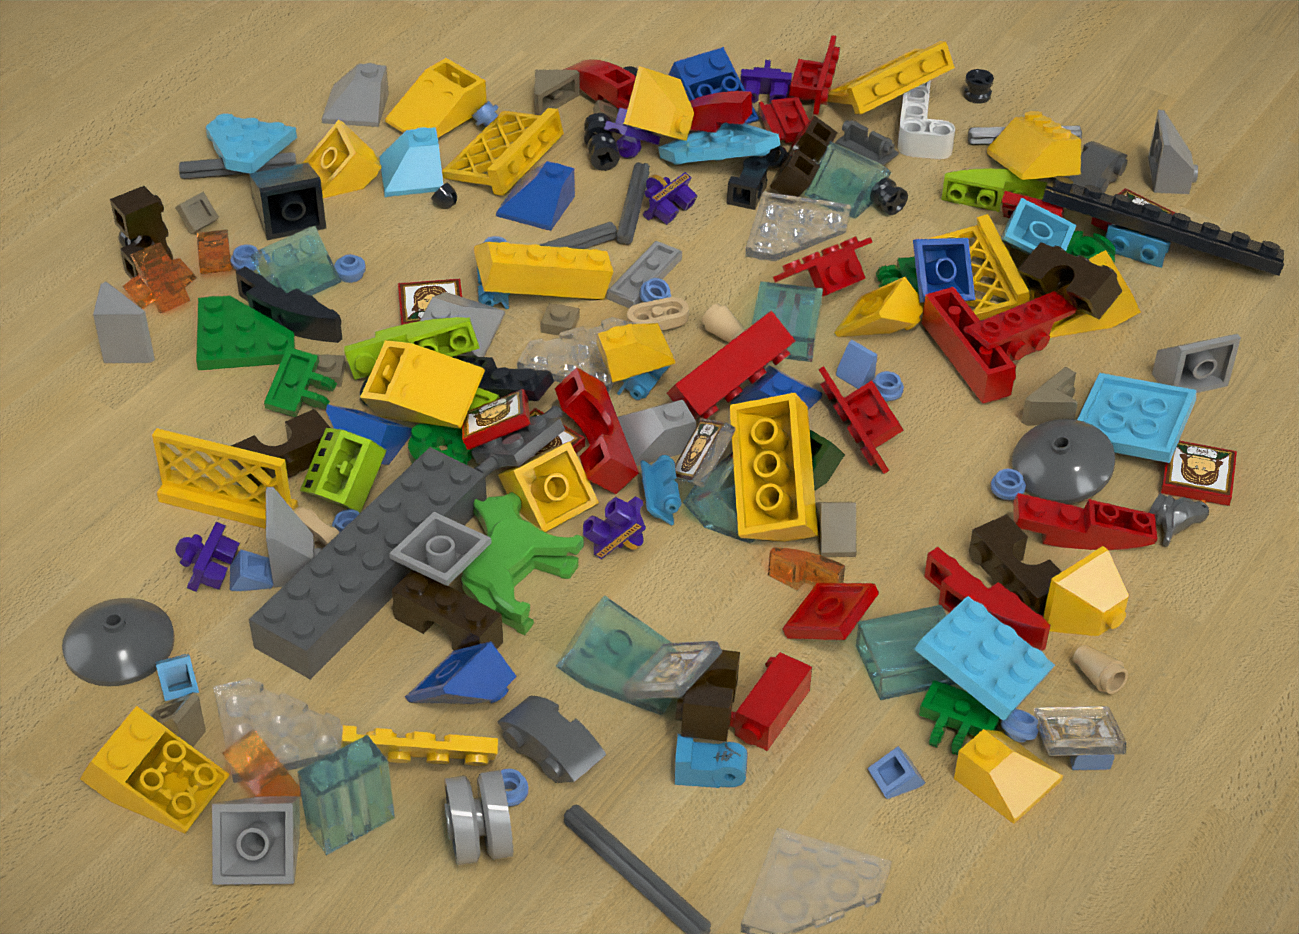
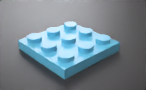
[1077,373,1197,463]
[914,596,1055,721]

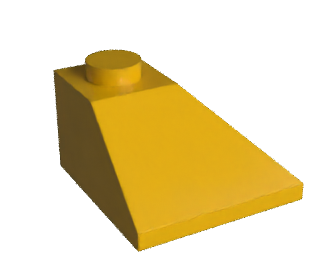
[624,66,694,141]
[303,120,382,198]
[834,277,924,337]
[596,323,675,382]
[498,441,599,532]
[1043,546,1129,636]
[954,729,1063,824]

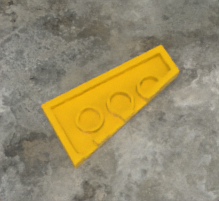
[340,725,498,766]

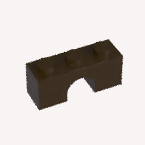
[769,115,838,203]
[110,186,173,288]
[1018,242,1122,319]
[228,409,331,487]
[969,514,1062,617]
[392,570,503,651]
[675,647,740,742]

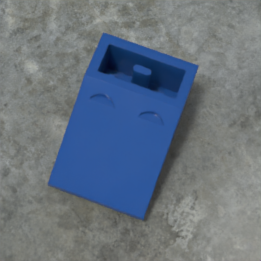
[668,47,759,124]

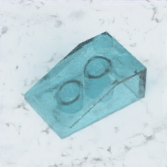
[556,595,689,715]

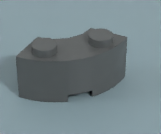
[1064,141,1128,193]
[497,696,606,783]

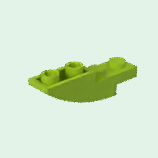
[941,168,1047,212]
[344,317,480,380]

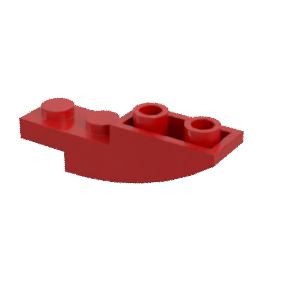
[563,59,636,110]
[1013,493,1158,550]
[924,547,1050,651]

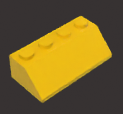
[987,111,1081,180]
[474,242,614,300]
[729,393,818,542]

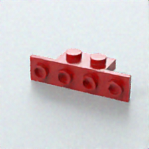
[789,35,840,115]
[773,236,873,298]
[966,291,1077,361]
[818,366,904,474]

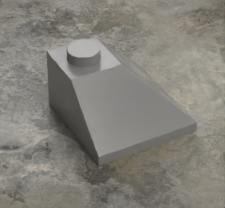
[322,63,389,127]
[1148,110,1198,194]
[420,292,505,357]
[1152,334,1241,393]
[618,400,696,466]
[266,487,322,588]
[389,512,491,586]
[212,796,300,885]

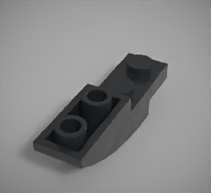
[236,266,343,343]
[453,355,554,401]

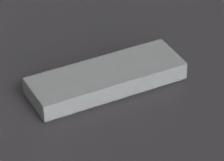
[607,241,682,308]

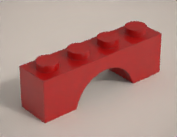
[554,367,639,494]

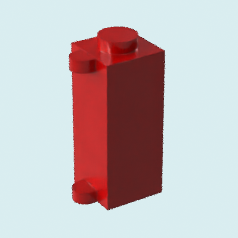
[730,652,812,751]

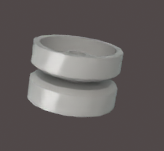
[444,770,513,866]

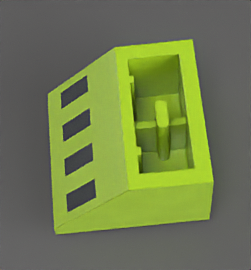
[300,428,387,513]

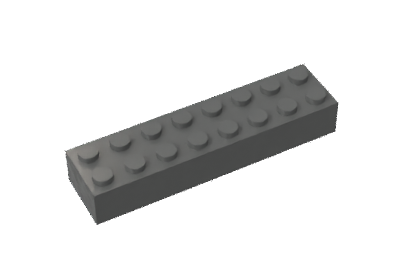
[249,447,487,680]

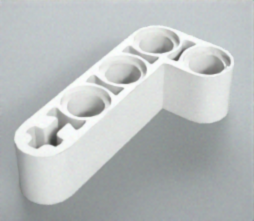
[897,80,955,159]

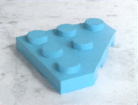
[206,114,297,174]
[658,123,780,165]

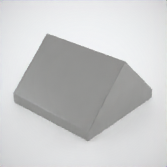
[93,282,155,363]

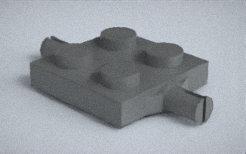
[471,406,565,478]

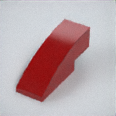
[690,91,752,133]

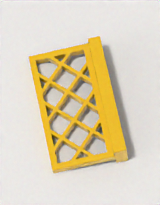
[827,41,955,115]
[442,108,564,196]
[928,214,1030,320]
[152,428,298,529]

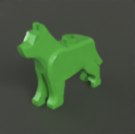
[461,492,584,635]

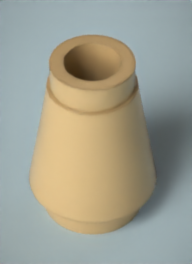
[702,303,745,343]
[1073,645,1128,694]

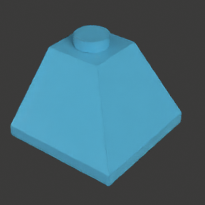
[379,127,443,197]
[1001,198,1076,255]

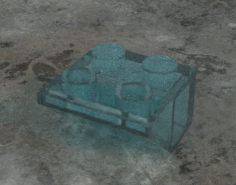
[250,225,342,296]

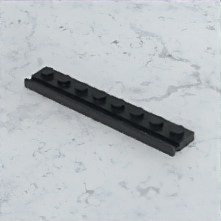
[1042,176,1284,276]

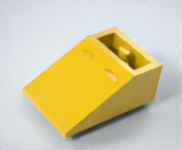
[385,58,487,138]
[1029,250,1141,338]
[360,340,485,428]
[80,706,230,834]

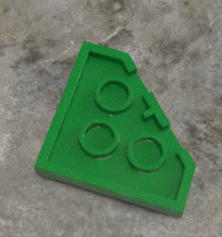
[196,295,295,371]

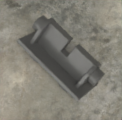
[835,120,899,167]

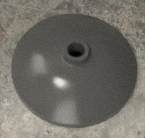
[1012,419,1115,504]
[62,598,175,686]

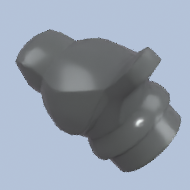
[1149,493,1209,547]

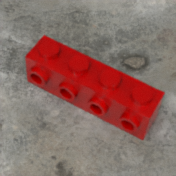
[922,287,1016,404]
[666,310,796,421]

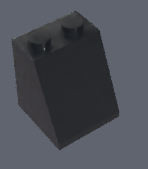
[249,163,327,240]

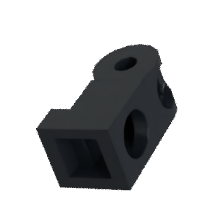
[727,156,769,210]

